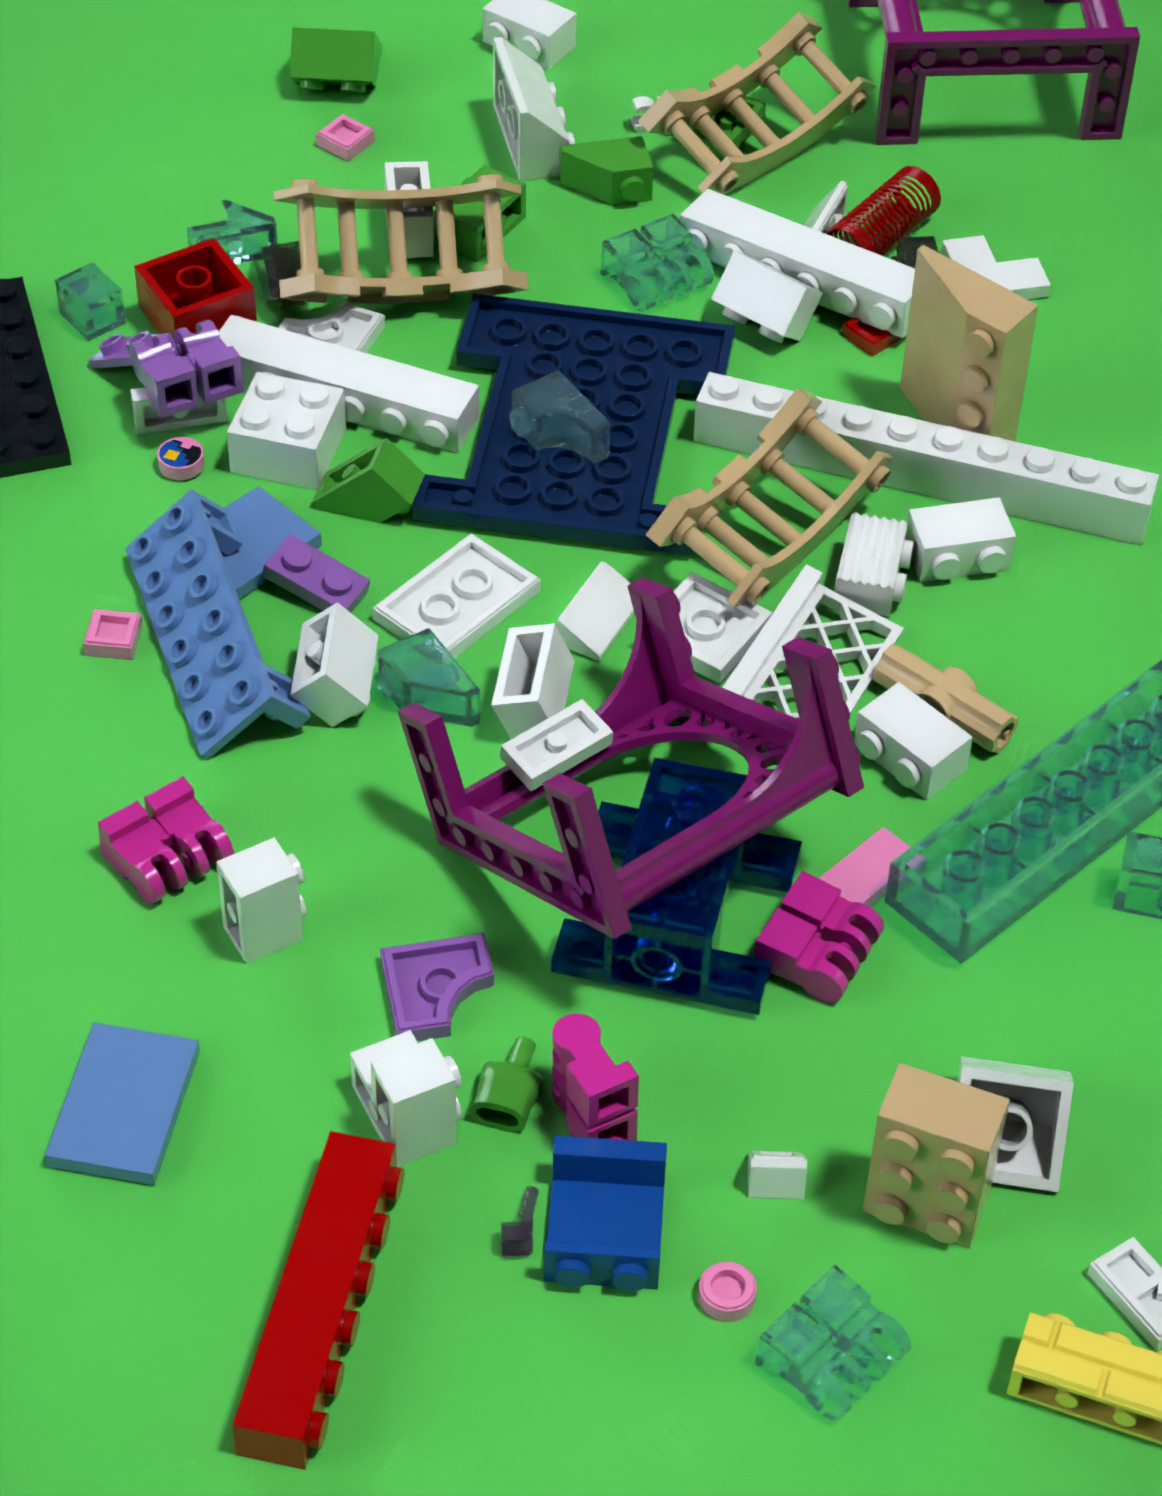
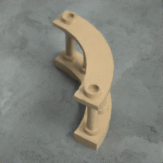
[638,12,876,194]
[273,174,529,304]
[646,388,894,607]

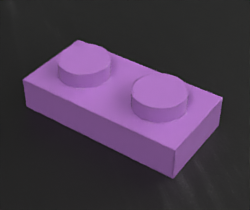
[262,534,370,613]

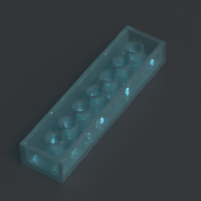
[885,660,1162,964]

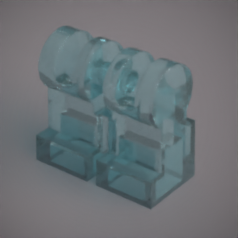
[600,213,714,312]
[755,1265,911,1421]

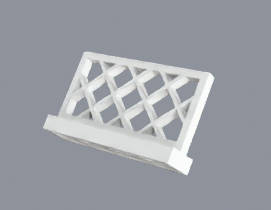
[722,564,904,719]

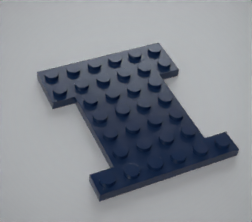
[412,293,735,556]

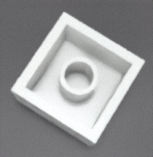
[227,372,346,490]

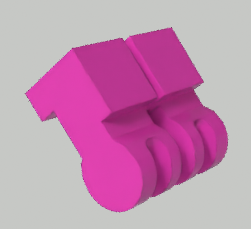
[98,776,234,904]
[750,870,884,1003]
[552,1014,639,1141]

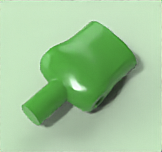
[470,1036,543,1132]

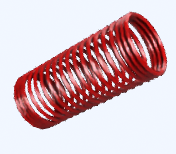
[826,166,941,256]

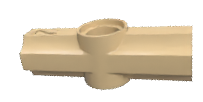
[873,644,1019,754]

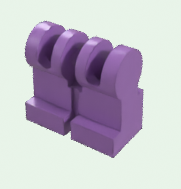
[129,320,244,419]

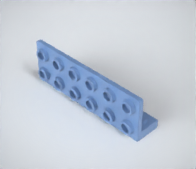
[126,489,311,758]

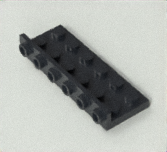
[0,277,72,478]

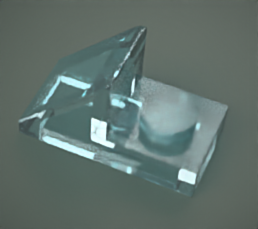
[187,200,278,264]

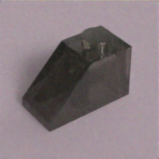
[253,241,305,310]

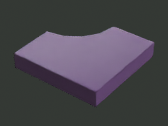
[380,933,494,1041]

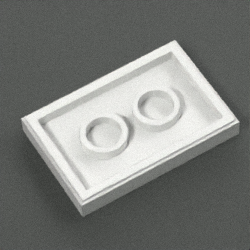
[372,533,541,668]

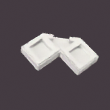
[941,235,1051,299]

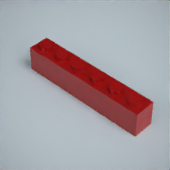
[232,1131,404,1470]

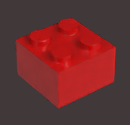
[134,238,257,341]

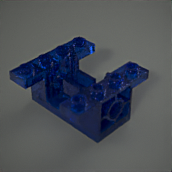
[551,757,802,1015]

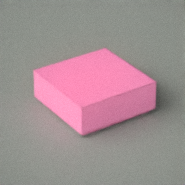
[316,114,375,162]
[83,609,143,660]

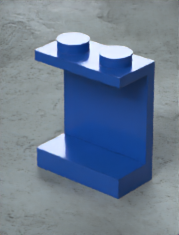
[544,1135,667,1292]

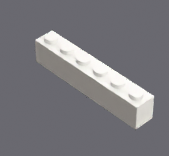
[680,189,915,338]
[219,314,479,453]

